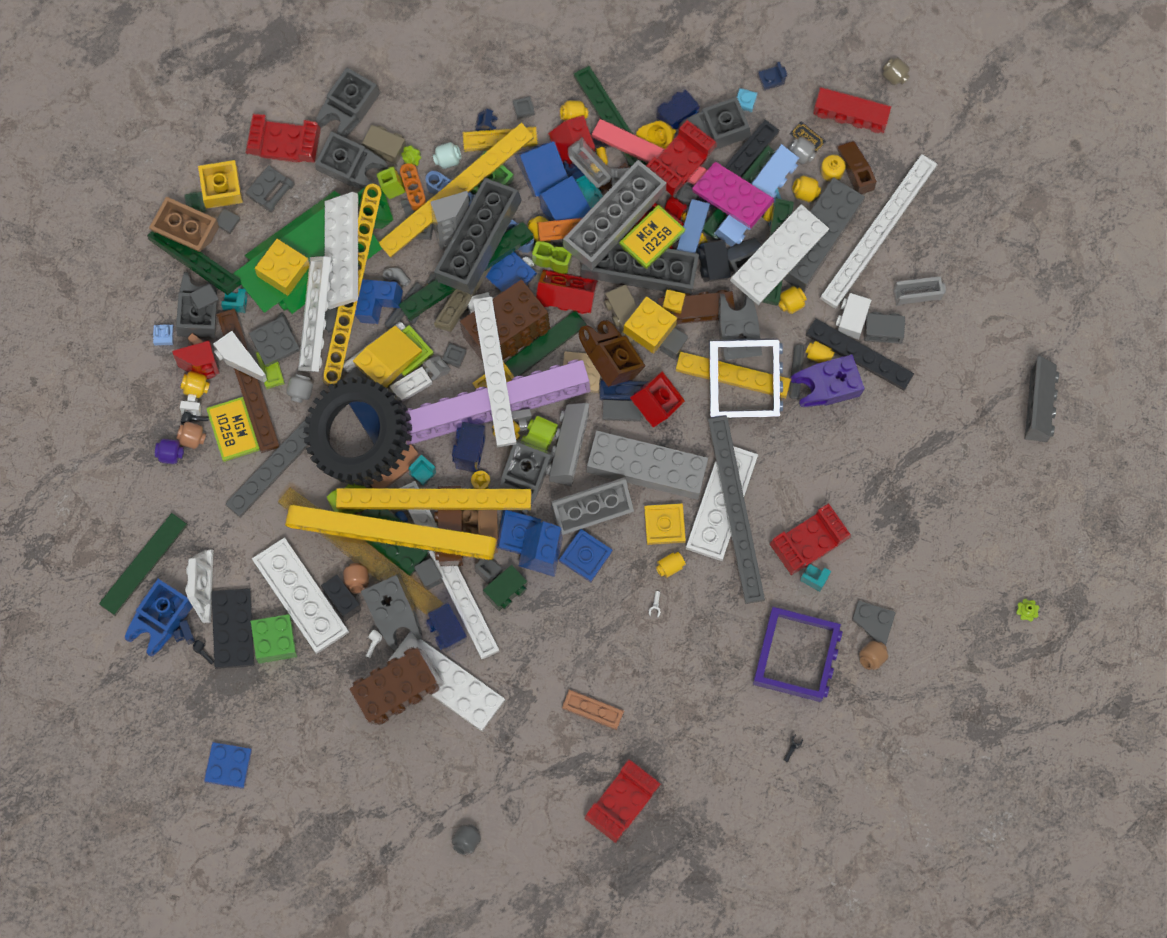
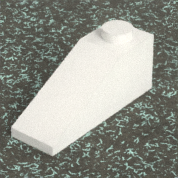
[213,331,267,382]

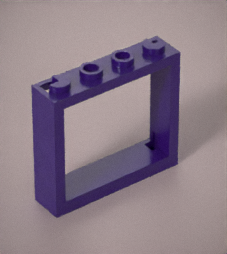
[753,607,843,702]

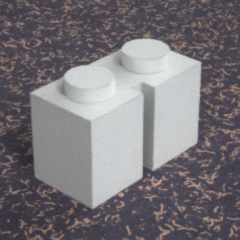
[835,293,871,340]

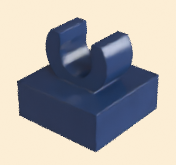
[475,108,498,131]
[563,161,585,179]
[173,620,195,645]

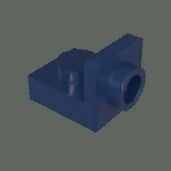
[758,62,787,91]

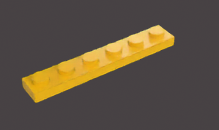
[676,352,790,399]

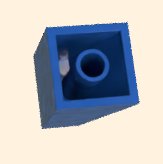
[514,141,568,199]
[540,176,591,241]
[518,521,563,577]

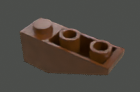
[837,141,877,194]

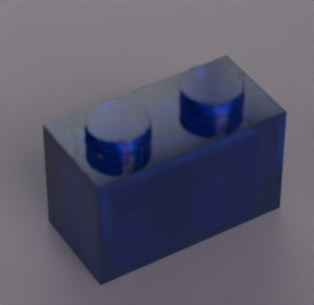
[656,89,700,130]

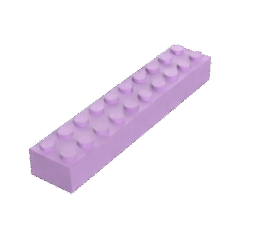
[406,360,591,445]

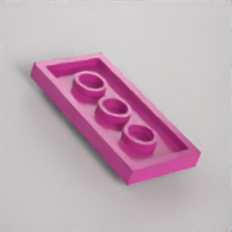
[692,162,774,229]

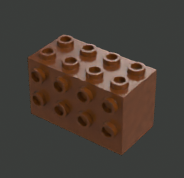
[460,279,550,362]
[349,647,444,726]

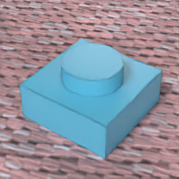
[737,88,757,112]

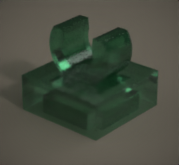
[185,192,206,212]

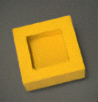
[663,290,685,314]

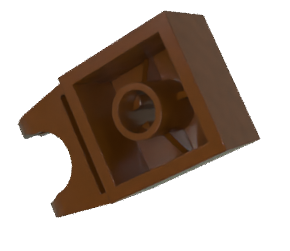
[579,320,645,387]

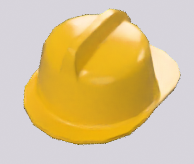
[636,121,676,149]

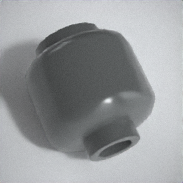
[451,824,481,855]

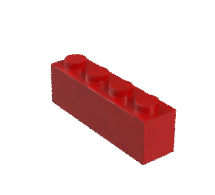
[813,87,892,133]

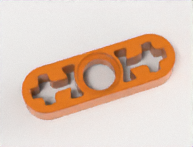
[400,164,426,211]

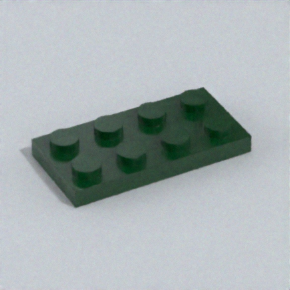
[360,509,430,577]

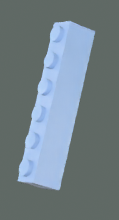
[714,144,799,247]

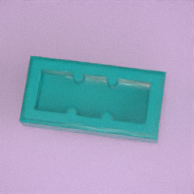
[575,175,603,209]

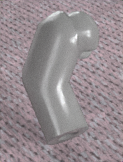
[383,268,411,287]

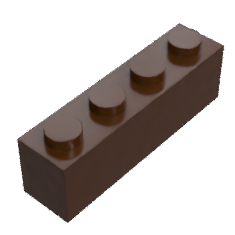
[657,290,735,325]
[434,486,463,566]

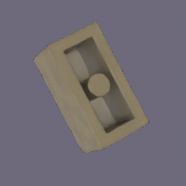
[362,125,406,165]

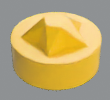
[471,471,490,489]

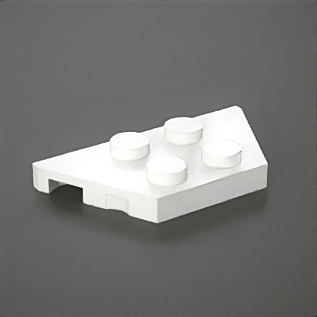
[186,549,213,623]

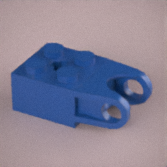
[125,579,193,656]

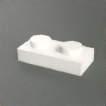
[390,367,432,402]

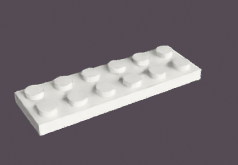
[325,192,358,309]
[730,205,829,305]
[298,256,332,372]
[686,446,758,561]
[252,537,349,654]
[388,632,505,732]

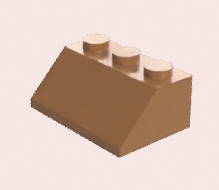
[149,196,219,252]
[463,510,498,557]

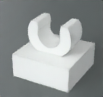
[180,394,202,416]

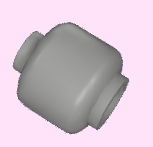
[788,137,816,164]
[286,374,313,403]

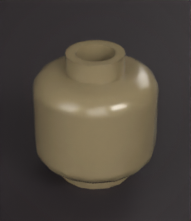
[882,58,909,85]

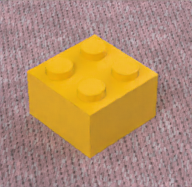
[198,160,243,209]
[255,239,309,296]
[623,296,677,354]

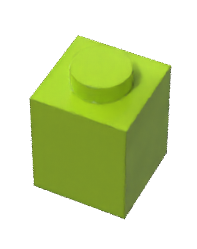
[377,167,406,200]

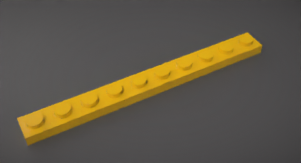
[379,123,534,258]
[336,488,531,510]

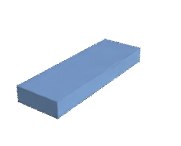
[677,199,710,253]

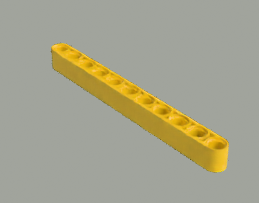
[322,184,381,386]
[285,505,497,560]

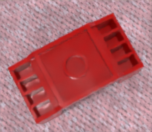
[245,114,321,163]
[646,120,717,196]
[769,503,851,576]
[584,759,661,843]

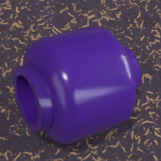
[155,438,184,465]

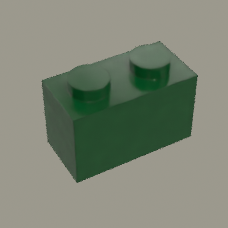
[483,565,527,611]

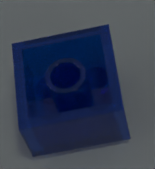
[452,421,486,472]
[426,603,467,653]

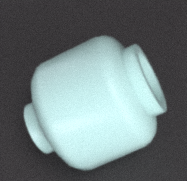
[433,142,462,169]

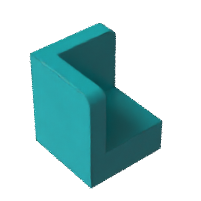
[221,288,248,313]
[408,455,436,487]
[800,564,831,592]

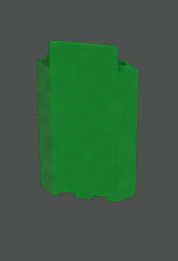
[232,191,382,314]

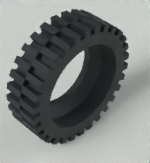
[303,377,412,486]

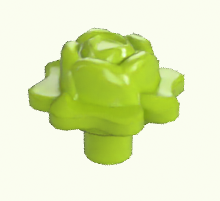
[402,145,421,166]
[1016,599,1040,622]

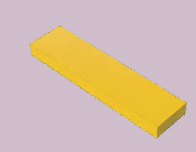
[463,127,538,152]

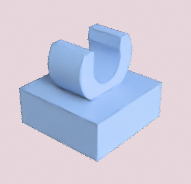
[153,325,174,345]

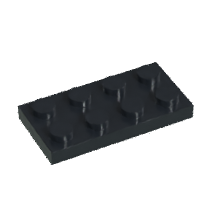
[211,588,255,669]

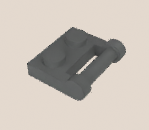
[245,165,295,213]

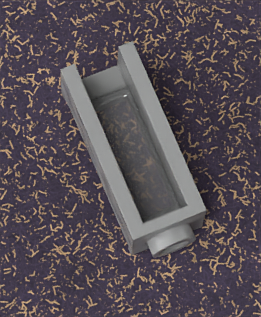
[568,137,612,188]
[893,276,946,307]

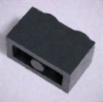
[697,240,731,283]
[321,574,361,621]

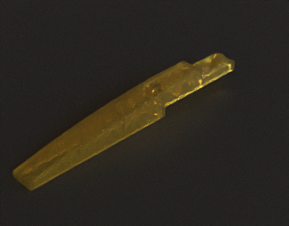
[278,487,443,619]

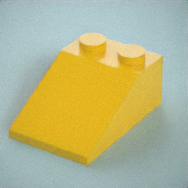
[353,326,422,388]

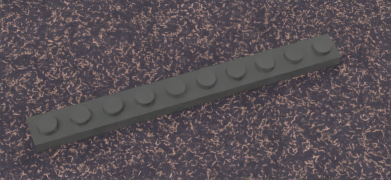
[225,367,369,518]
[708,416,765,604]

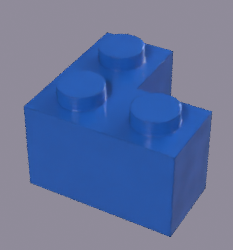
[355,279,403,324]

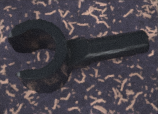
[181,412,208,425]
[193,640,214,665]
[783,735,803,762]

